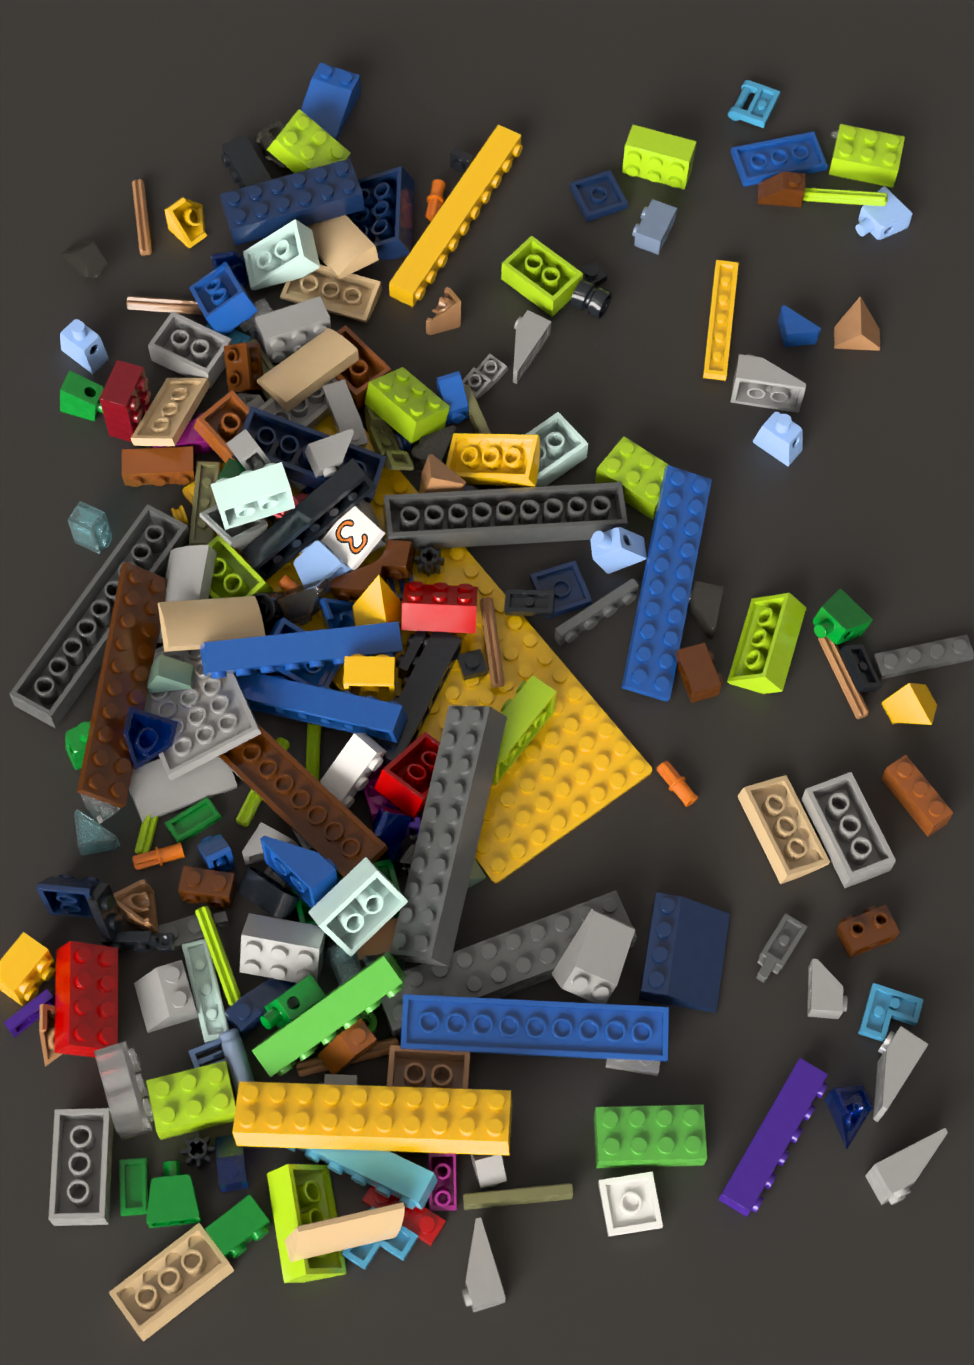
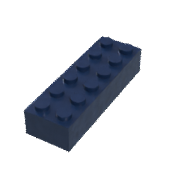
[220,158,365,246]
[232,406,386,503]

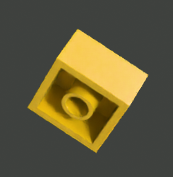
[343,654,396,702]
[0,932,56,1006]

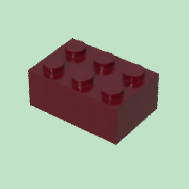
[99,360,152,442]

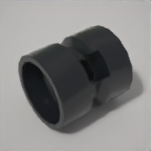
[570,279,612,319]
[253,591,294,624]

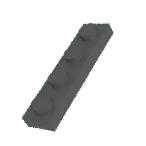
[554,578,639,646]
[873,635,974,679]

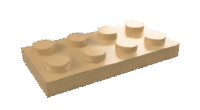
[131,378,210,446]

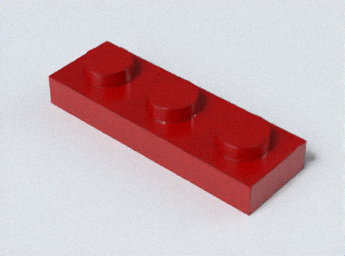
[362,1186,446,1246]

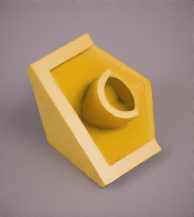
[165,197,207,248]
[352,575,402,626]
[882,683,937,725]

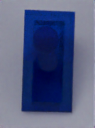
[216,1135,249,1192]

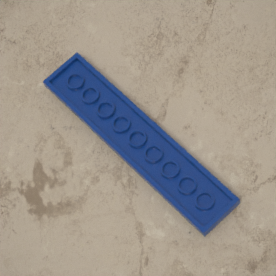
[621,465,712,702]
[400,994,669,1062]

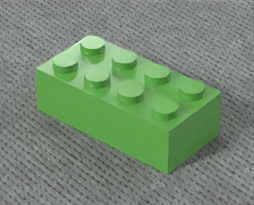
[594,1105,707,1168]

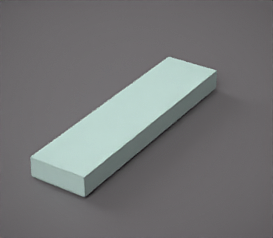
[182,939,229,1044]

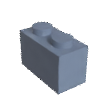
[632,199,677,255]

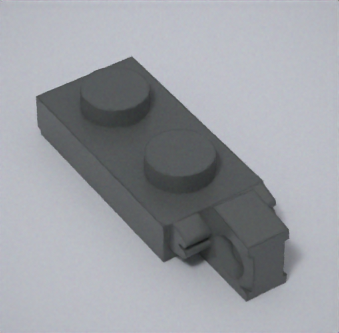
[158,911,229,950]
[756,913,808,983]

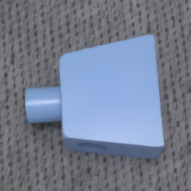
[856,186,913,240]
[60,319,109,374]
[753,411,803,466]
[590,527,647,574]
[294,540,353,600]

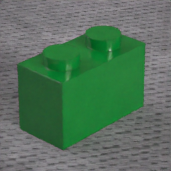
[205,1194,271,1260]

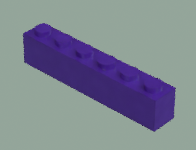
[718,1058,828,1217]

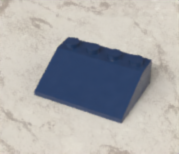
[346,166,415,260]
[639,892,730,1013]

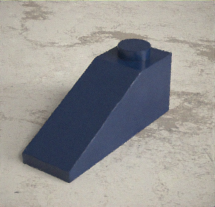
[224,978,296,1039]

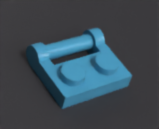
[728,80,780,128]

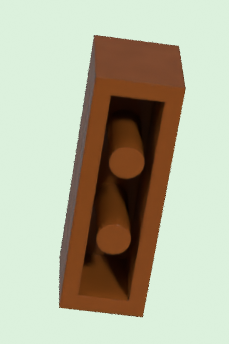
[122,446,196,487]
[881,755,953,837]

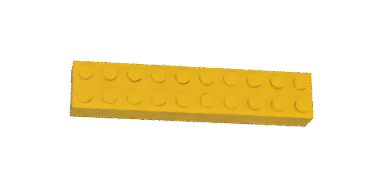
[232,1082,512,1155]

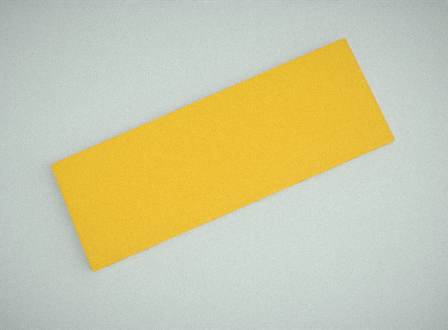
[182,414,652,883]

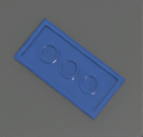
[731,131,828,187]

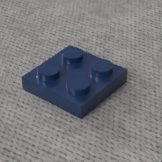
[569,170,628,222]
[530,561,592,619]

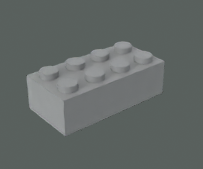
[801,772,896,888]
[49,1108,114,1226]

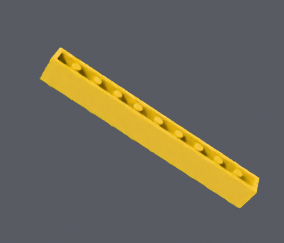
[389,125,523,307]

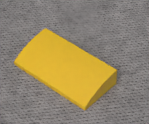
[446,433,540,487]

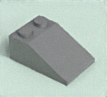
[730,354,806,413]
[552,908,635,1004]
[873,1027,928,1122]
[865,1128,948,1205]

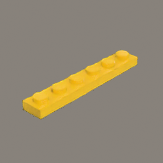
[703,260,738,381]

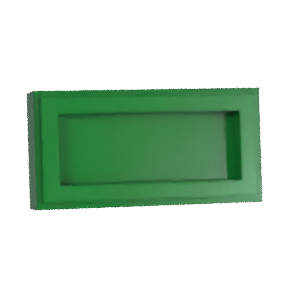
[165,796,222,844]
[119,1158,149,1216]

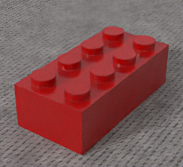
[54,941,118,1058]

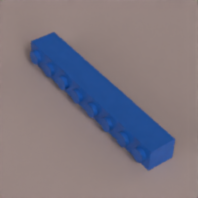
[200,622,403,679]
[234,670,407,743]

